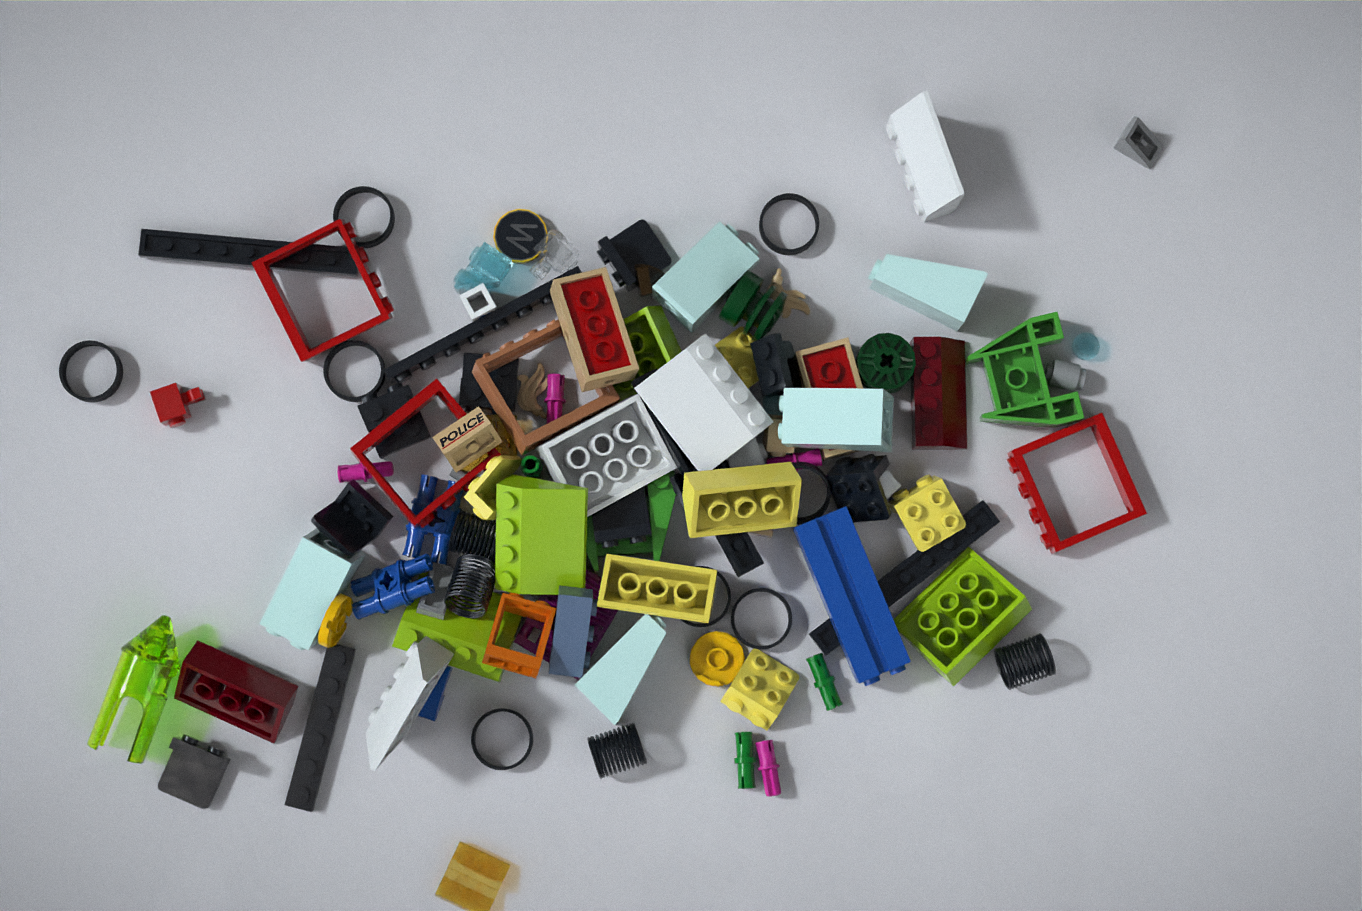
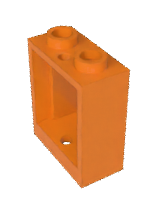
[482,593,556,679]

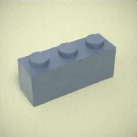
[549,585,598,678]

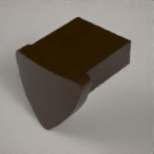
[634,264,665,297]

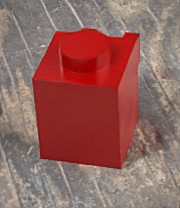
[150,383,206,428]

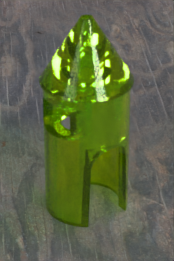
[87,615,181,764]

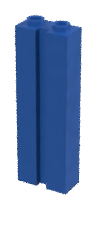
[792,506,911,686]

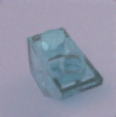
[453,242,513,295]

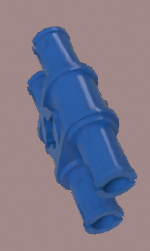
[402,474,463,565]
[351,553,435,620]

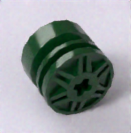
[718,270,788,341]
[855,333,916,395]

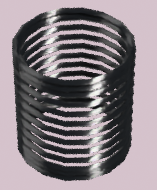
[448,510,496,563]
[444,554,495,618]
[994,633,1056,690]
[587,723,647,779]

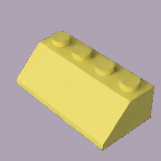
[682,462,802,538]
[597,554,717,623]

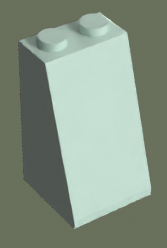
[652,222,760,333]
[868,254,988,331]
[778,388,894,452]
[260,528,366,650]
[575,614,666,725]

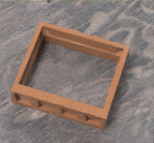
[472,319,620,456]

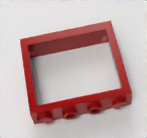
[252,219,394,362]
[350,378,501,528]
[1007,413,1147,554]

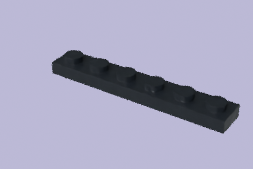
[284,644,356,812]

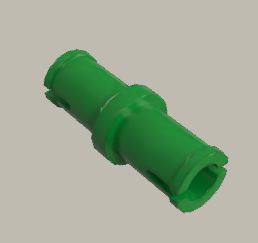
[521,455,543,478]
[806,652,843,711]
[734,732,756,789]

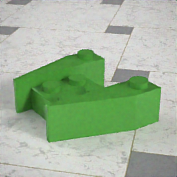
[965,311,1084,428]
[586,470,676,573]

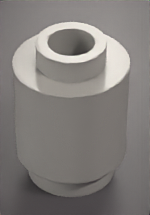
[1045,359,1087,391]

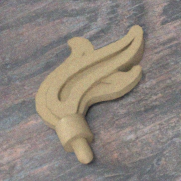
[766,268,810,319]
[517,363,548,419]

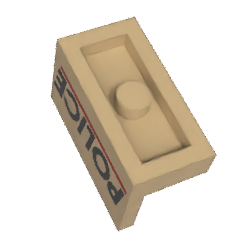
[432,406,503,473]

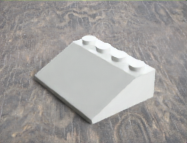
[886,90,965,222]
[634,333,773,471]
[535,394,677,517]
[366,636,454,771]

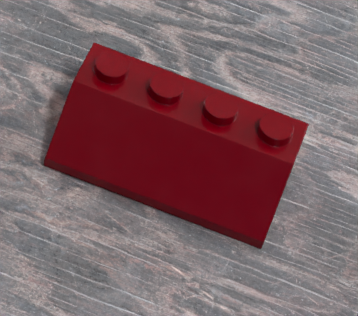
[910,337,967,450]
[174,640,299,744]

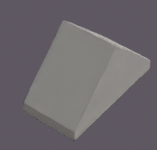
[1114,116,1163,169]

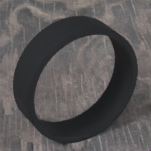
[333,186,395,248]
[759,193,819,255]
[59,340,123,402]
[323,340,386,402]
[792,462,831,525]
[680,566,731,627]
[731,588,792,649]
[471,708,533,770]

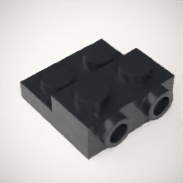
[459,352,519,415]
[357,383,431,459]

